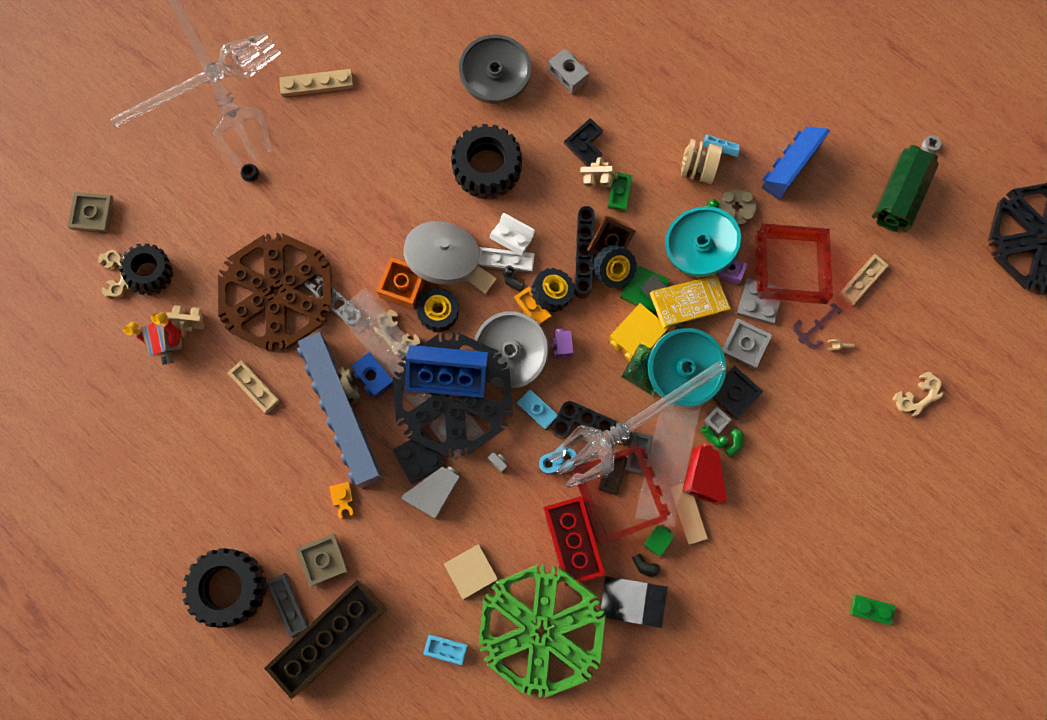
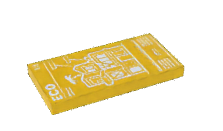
[650,275,730,328]

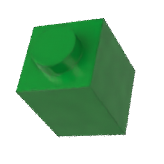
[642,524,674,557]

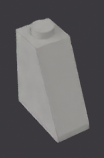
[401,466,461,519]

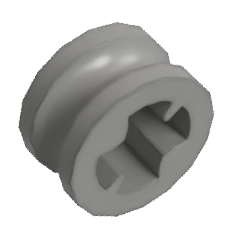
[922,135,941,153]

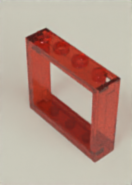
[755,223,833,304]
[572,444,671,545]

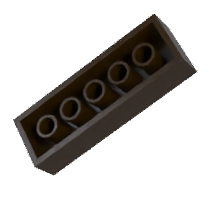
[264,580,388,700]

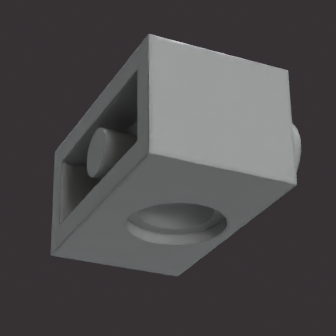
[548,48,589,94]

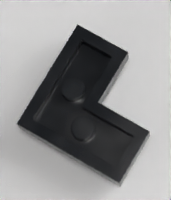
[564,118,603,167]

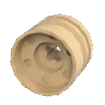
[681,139,722,184]

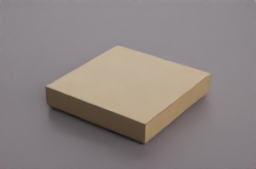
[444,544,498,599]

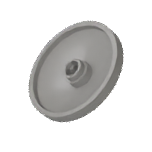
[404,221,480,284]
[473,311,549,388]

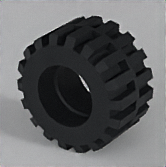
[119,243,173,296]

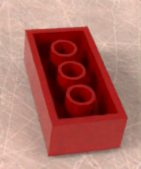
[543,496,605,586]

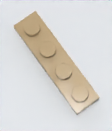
[279,69,354,97]

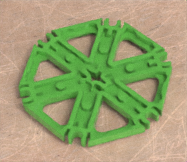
[479,564,606,698]

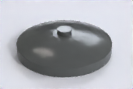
[459,35,531,104]

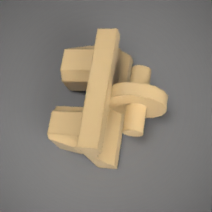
[580,157,618,187]
[166,305,205,337]

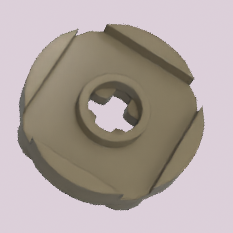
[718,189,756,226]
[336,366,361,405]

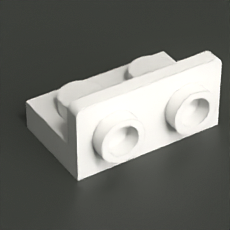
[489,213,535,256]

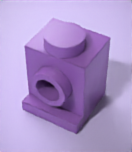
[717,260,748,286]
[552,329,573,359]

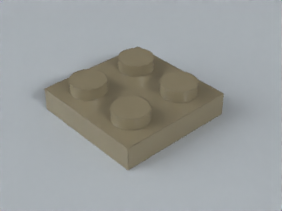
[68,192,114,233]
[296,534,349,587]

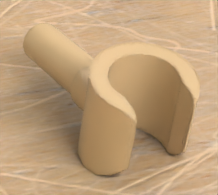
[827,339,855,351]

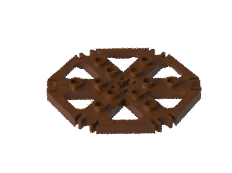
[218,233,333,351]

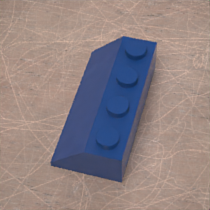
[762,126,830,200]
[405,345,488,398]

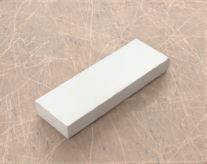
[478,247,535,273]

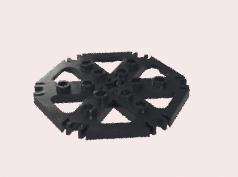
[988,183,1047,295]
[393,332,513,457]

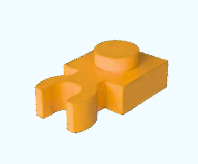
[329,482,354,519]

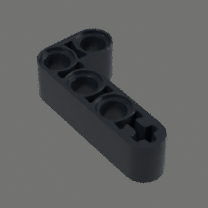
[552,401,632,445]

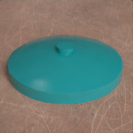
[665,206,742,277]
[648,328,726,407]

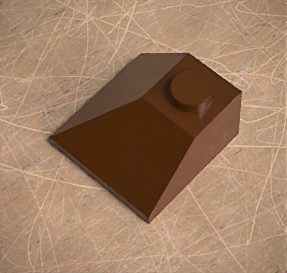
[587,216,636,255]

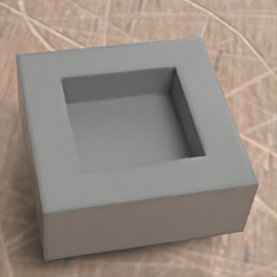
[703,407,732,435]
[488,452,507,474]

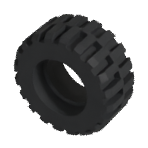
[451,124,522,199]
[182,548,266,628]

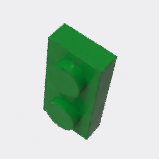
[607,172,632,212]
[850,595,895,626]

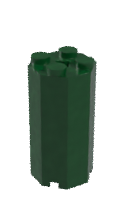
[872,145,939,232]

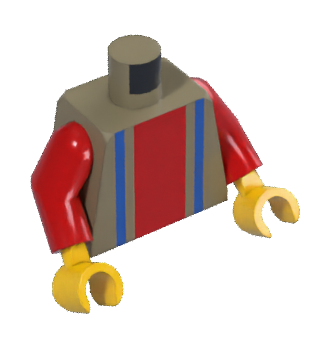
[123,312,182,365]

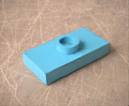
[703,135,740,157]
[517,389,558,430]
[423,634,468,665]

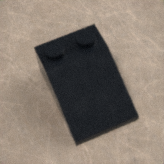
[599,576,668,628]

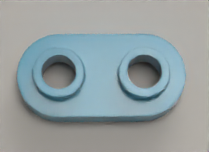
[539,448,577,474]

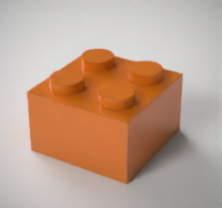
[377,257,426,310]

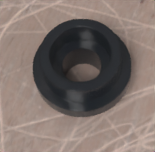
[240,164,259,182]

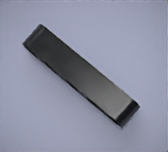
[574,206,595,299]

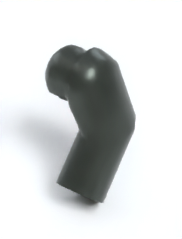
[503,265,524,292]
[632,553,661,577]

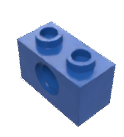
[351,352,393,399]

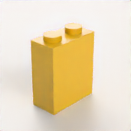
[609,303,669,365]

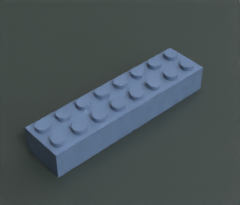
[297,332,384,489]

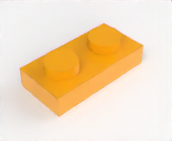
[514,287,551,325]

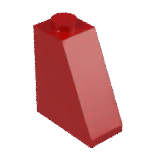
[682,444,727,505]

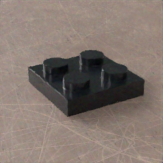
[712,365,763,420]
[393,431,446,484]

